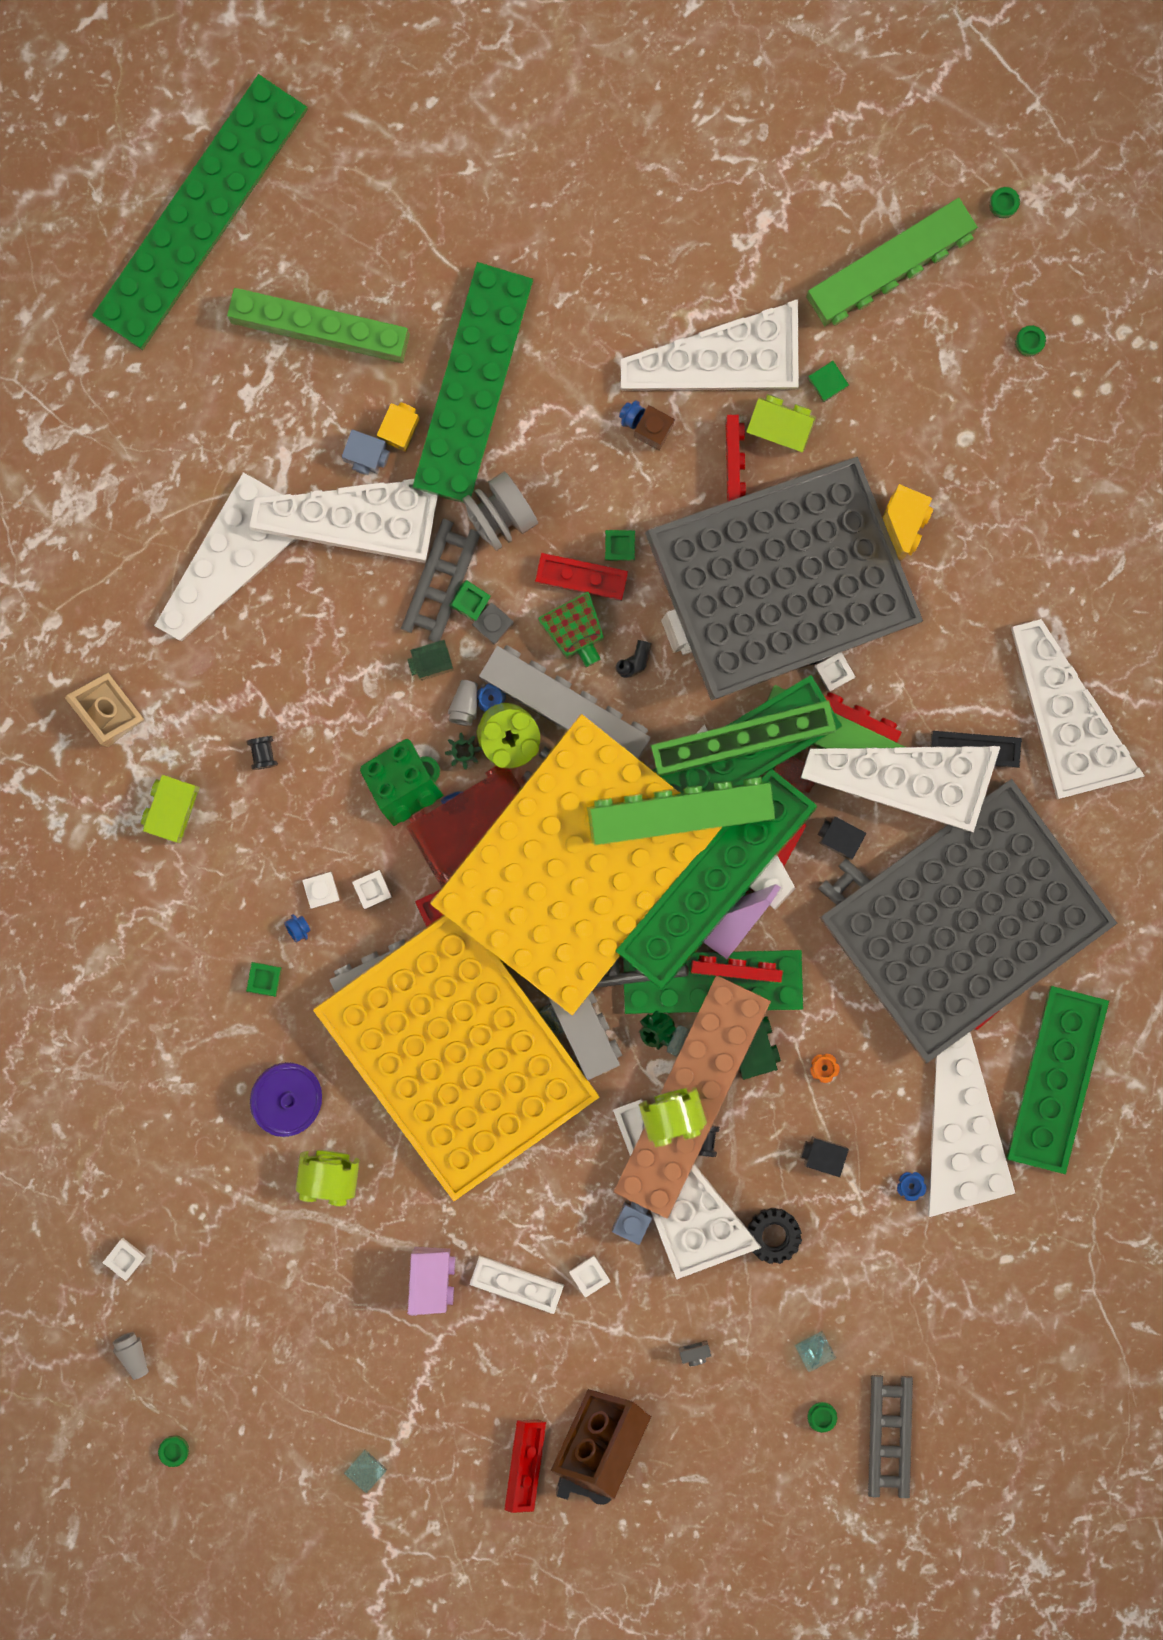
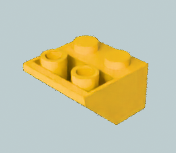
[882,484,934,561]

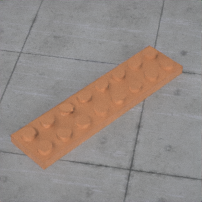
[614,976,771,1219]

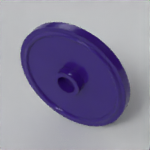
[250,1062,322,1137]

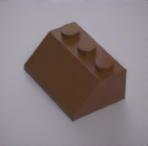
[550,1389,651,1499]

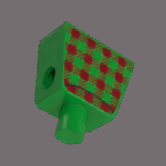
[538,592,604,668]

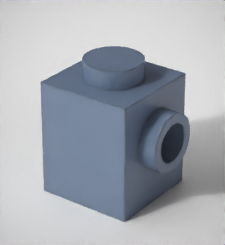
[342,430,390,475]
[612,1202,652,1245]

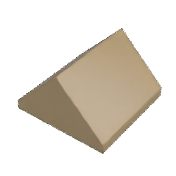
[65,673,144,747]

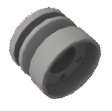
[462,471,539,551]

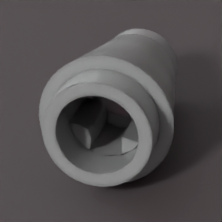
[448,680,478,726]
[113,1332,149,1380]

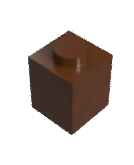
[634,405,675,451]

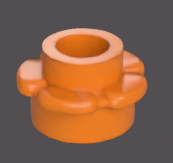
[810,1053,840,1083]

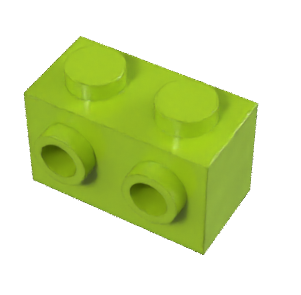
[747,394,816,452]
[141,775,200,843]

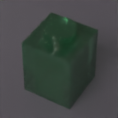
[407,640,454,681]

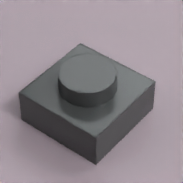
[472,602,514,645]
[679,1340,711,1366]

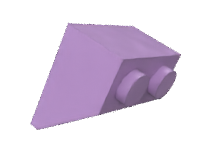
[408,1247,456,1315]

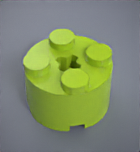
[477,703,540,768]
[638,1087,707,1147]
[296,1150,360,1206]

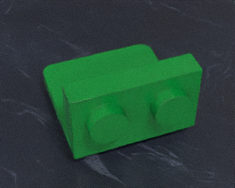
[360,739,444,826]

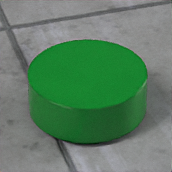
[989,187,1020,219]
[1015,325,1046,357]
[158,1435,189,1467]

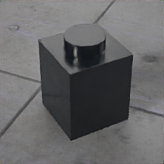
[817,816,867,860]
[801,1136,849,1177]

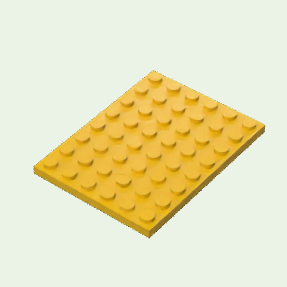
[430,714,722,1015]
[313,915,600,1201]

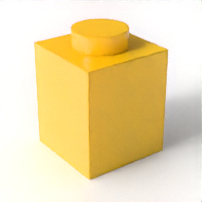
[377,402,420,452]

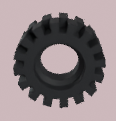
[748,1208,802,1264]

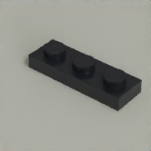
[930,731,1022,768]

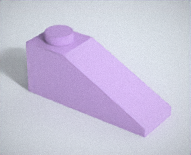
[704,884,781,959]

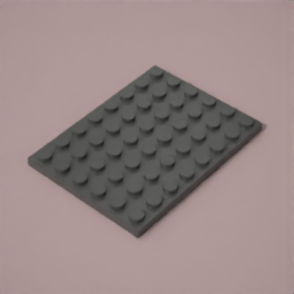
[645,456,923,701]
[819,779,1118,1063]

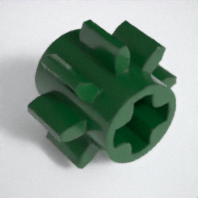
[445,732,482,770]
[639,1011,677,1050]

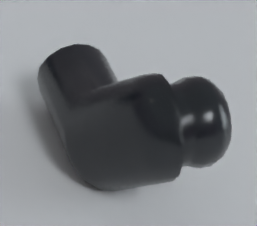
[616,640,652,678]

